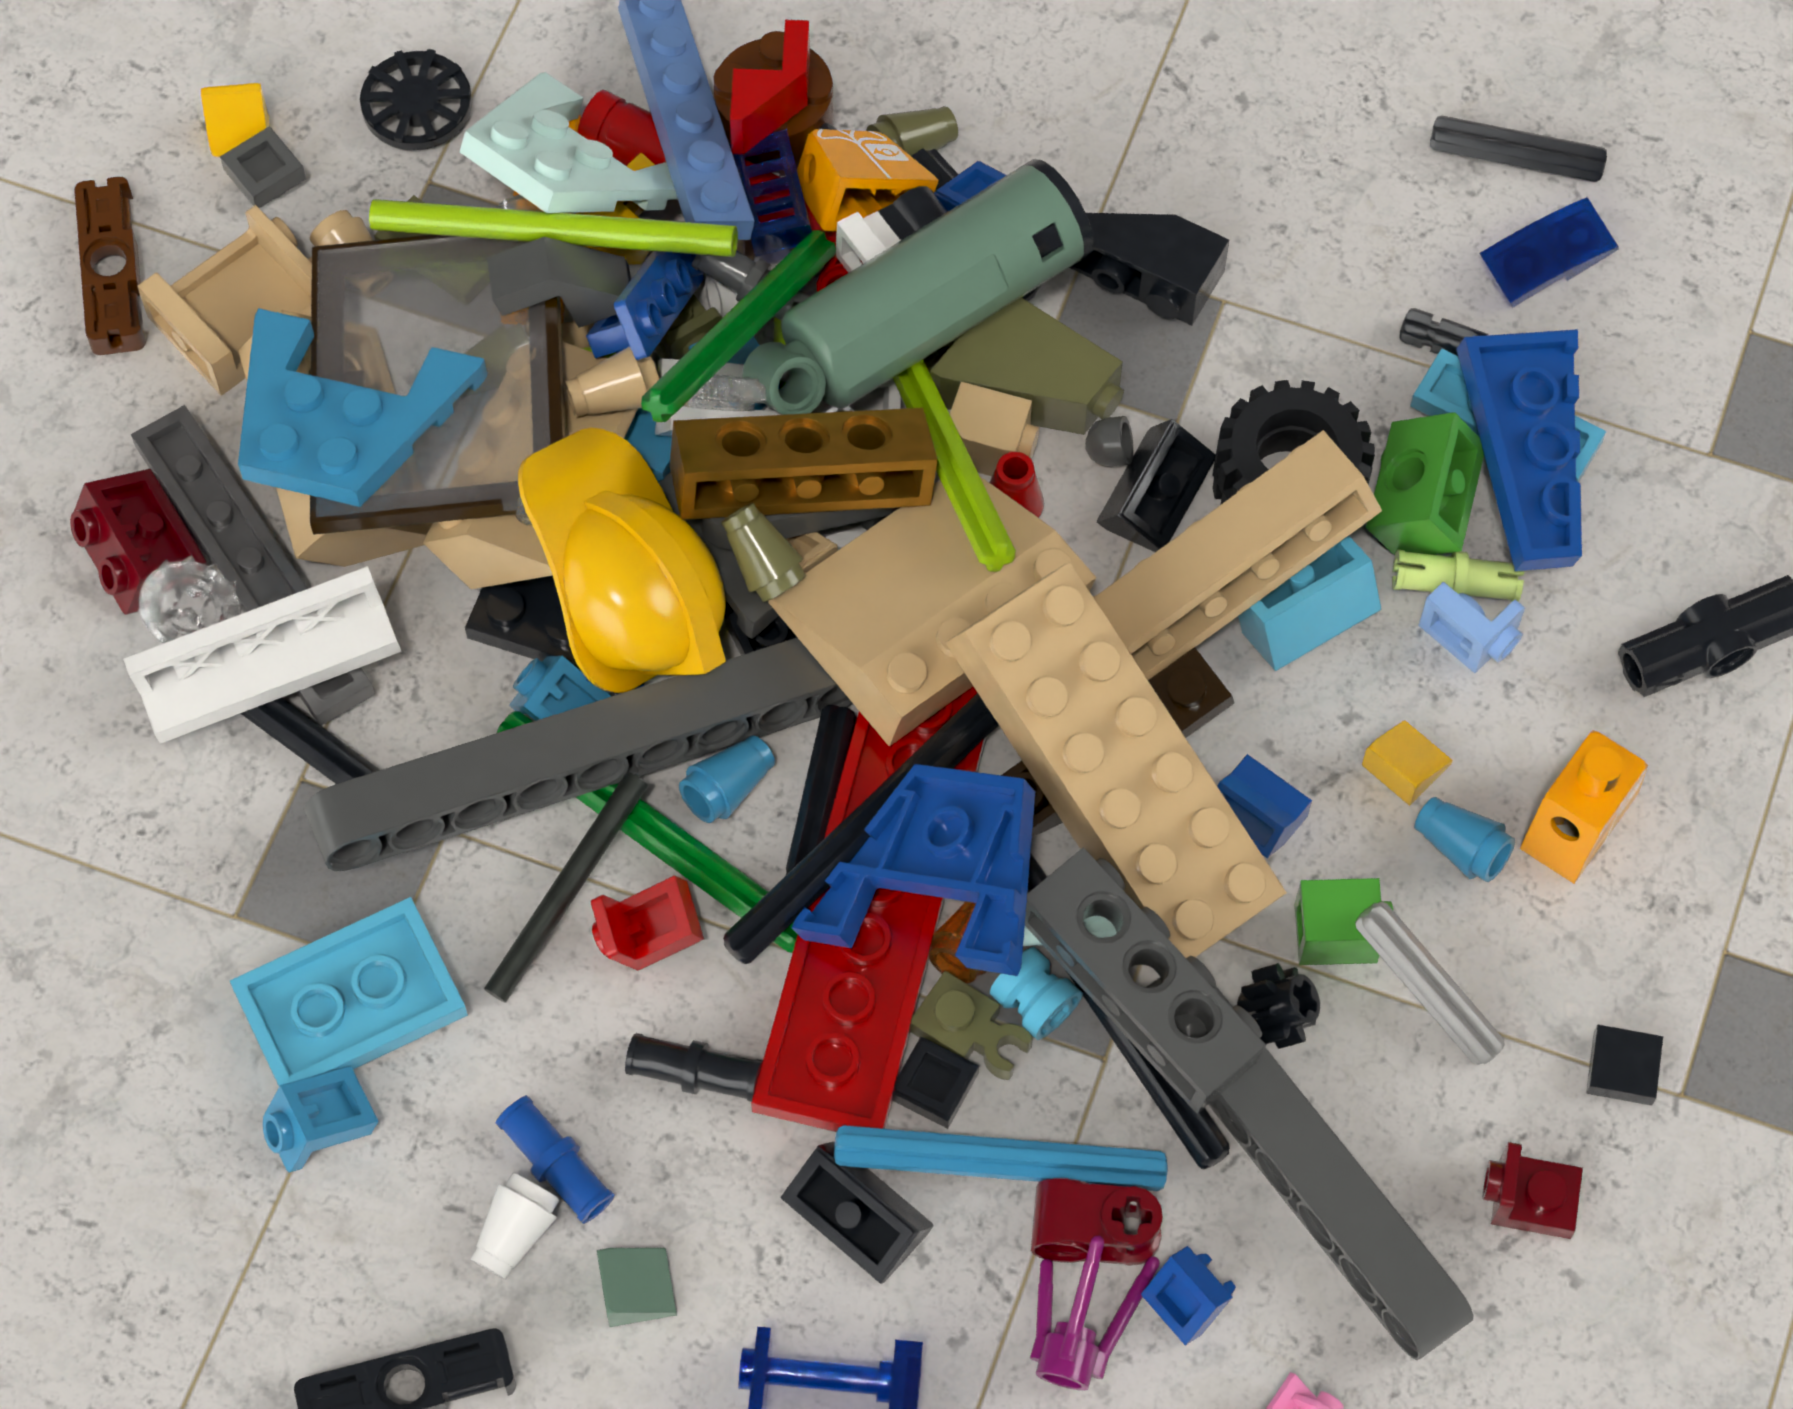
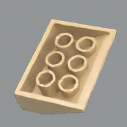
[768,476,1096,746]

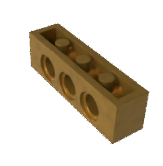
[670,408,938,520]

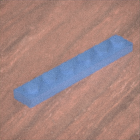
[618,0,754,240]

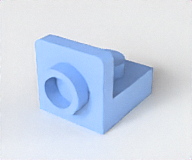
[1418,582,1525,673]

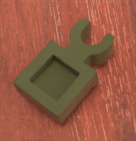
[910,971,1033,1080]

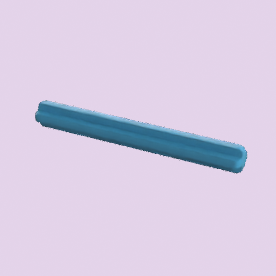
[834,1126,1168,1191]

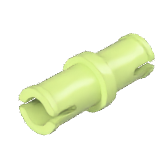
[1392,549,1524,602]

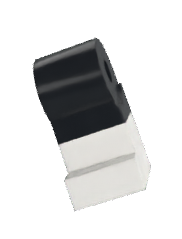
[836,186,948,272]

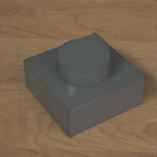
[220,126,306,208]

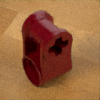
[1031,1178,1163,1266]

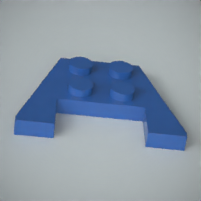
[792,764,1035,976]

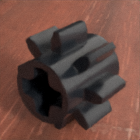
[1237,963,1320,1049]

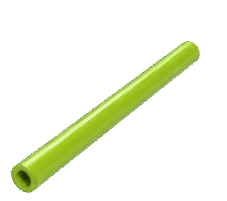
[369,199,738,257]

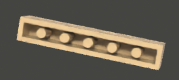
[1093,430,1382,680]

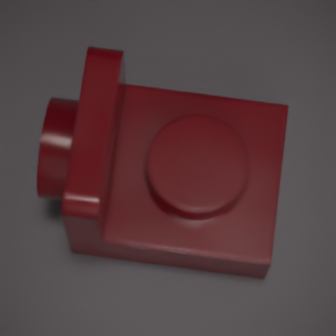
[1482,1142,1583,1239]

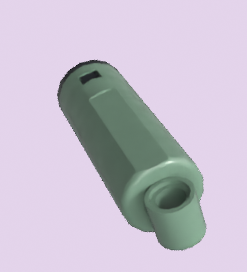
[742,159,1094,415]

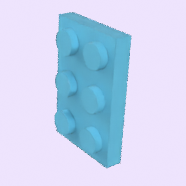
[230,897,468,1086]

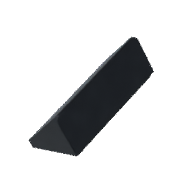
[1097,419,1216,552]
[780,1141,934,1284]

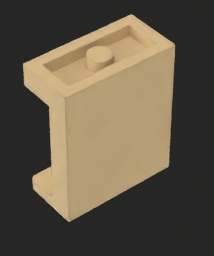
[137,205,312,396]

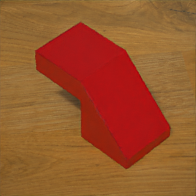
[730,20,810,154]

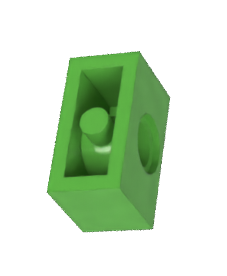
[1366,412,1484,555]

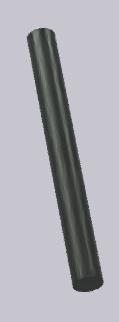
[484,772,648,1003]

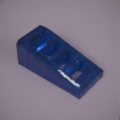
[729,129,812,257]

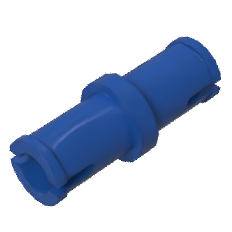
[495,1095,615,1224]

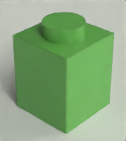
[1294,878,1393,965]

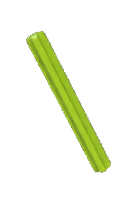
[892,360,1016,572]

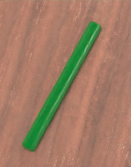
[641,230,836,422]
[497,711,798,953]

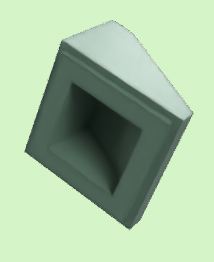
[597,1248,677,1327]

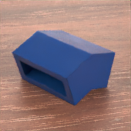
[1217,754,1312,858]

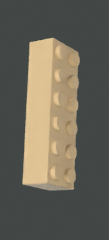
[945,562,1287,958]

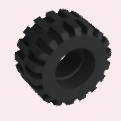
[1212,380,1375,505]

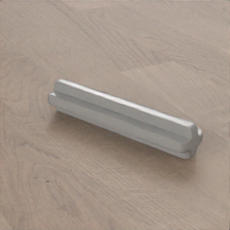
[1355,902,1505,1065]

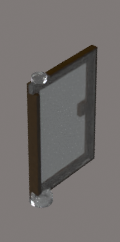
[310,195,566,535]

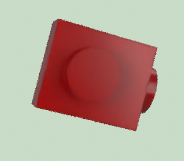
[591,875,704,971]

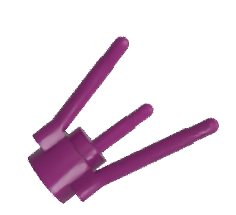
[1030,1236,1160,1391]

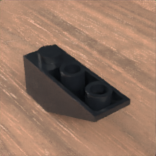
[1069,213,1230,326]

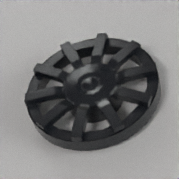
[359,49,472,150]

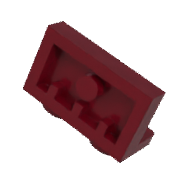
[70,469,207,615]

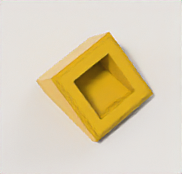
[201,83,269,157]
[1362,720,1453,806]

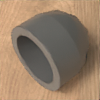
[1085,416,1133,467]

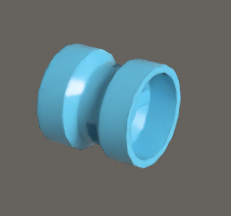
[990,947,1083,1040]

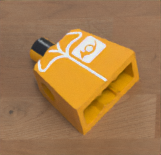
[795,123,939,231]
[1520,730,1648,884]

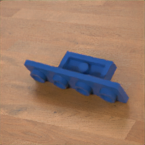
[586,251,704,360]

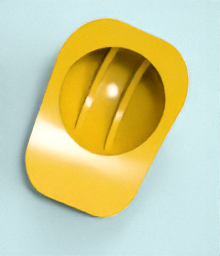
[518,427,726,693]

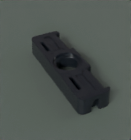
[294,1328,516,1409]

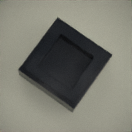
[1586,1025,1664,1106]
[892,1036,979,1129]

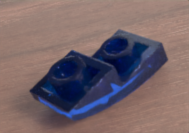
[1479,197,1619,308]

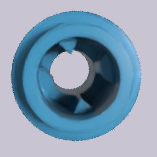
[679,735,775,823]
[1414,797,1515,882]

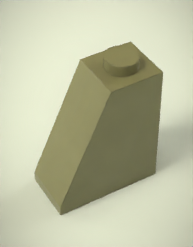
[930,297,1124,435]

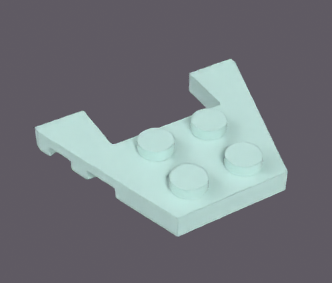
[460,72,678,213]

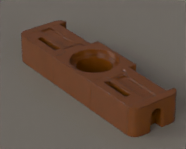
[74,177,146,355]

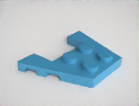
[238,308,488,507]

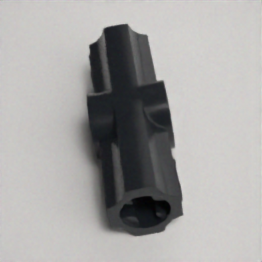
[1618,575,1793,697]

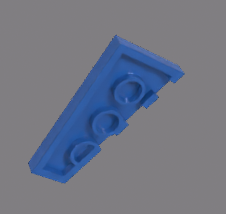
[1456,329,1582,571]

